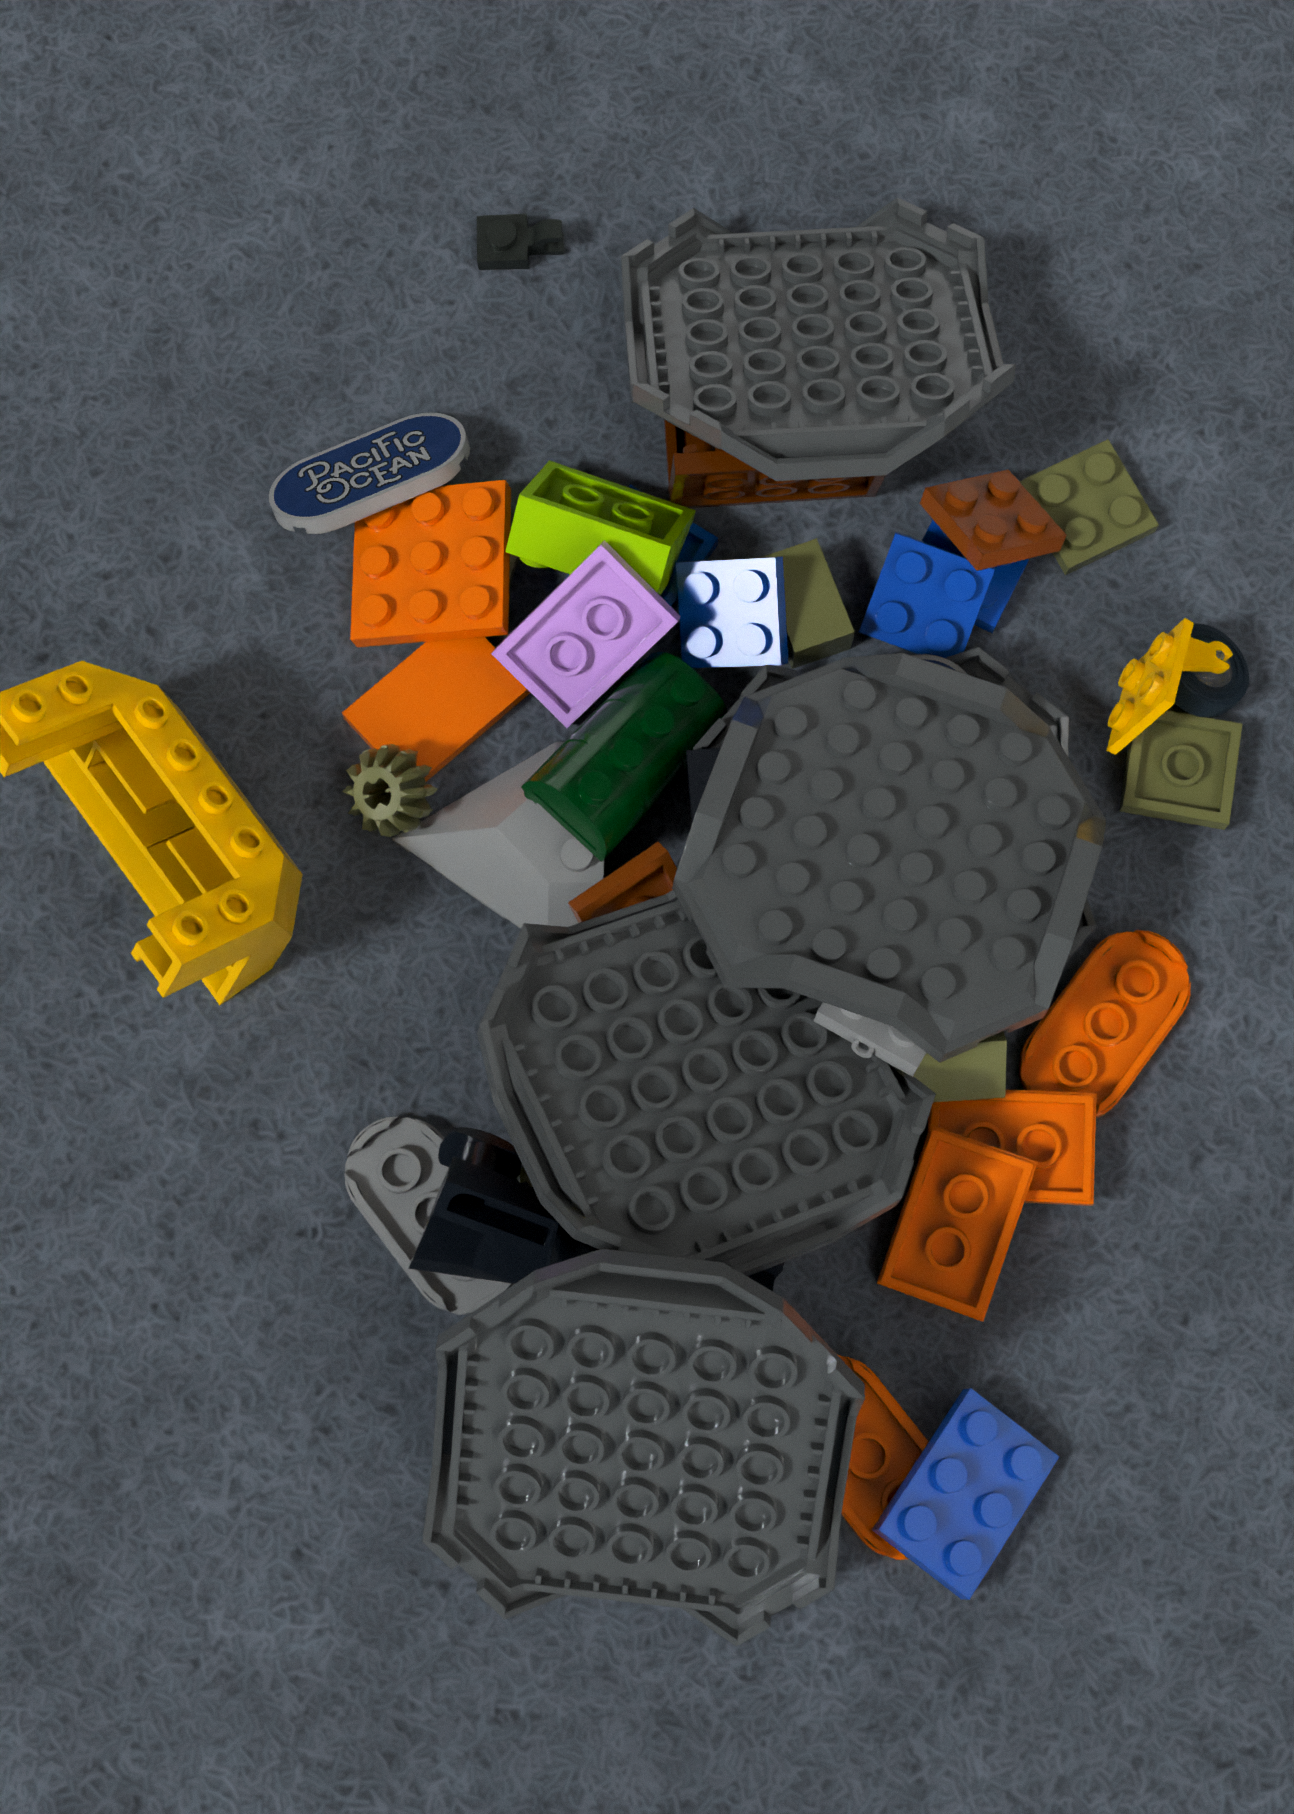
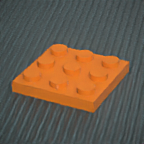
[350,480,511,647]

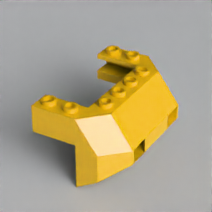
[0,661,303,1005]

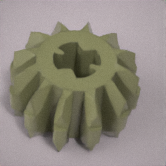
[342,744,438,837]

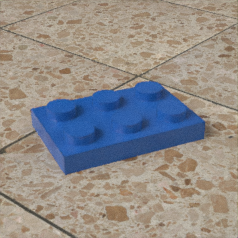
[872,1388,1059,1600]

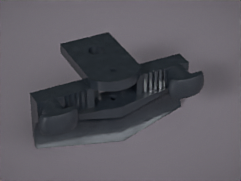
[408,1127,784,1291]

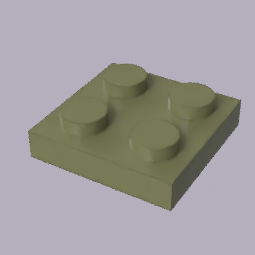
[1019,439,1159,575]
[1119,710,1243,830]

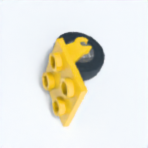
[1106,618,1249,755]

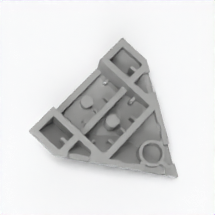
[392,742,604,929]

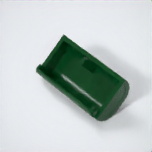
[521,652,727,862]

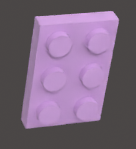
[491,540,681,728]

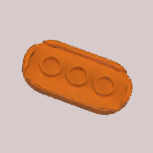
[1019,930,1191,1118]
[837,1354,929,1560]

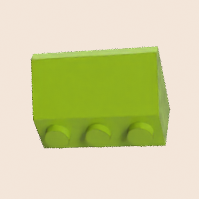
[505,460,696,596]

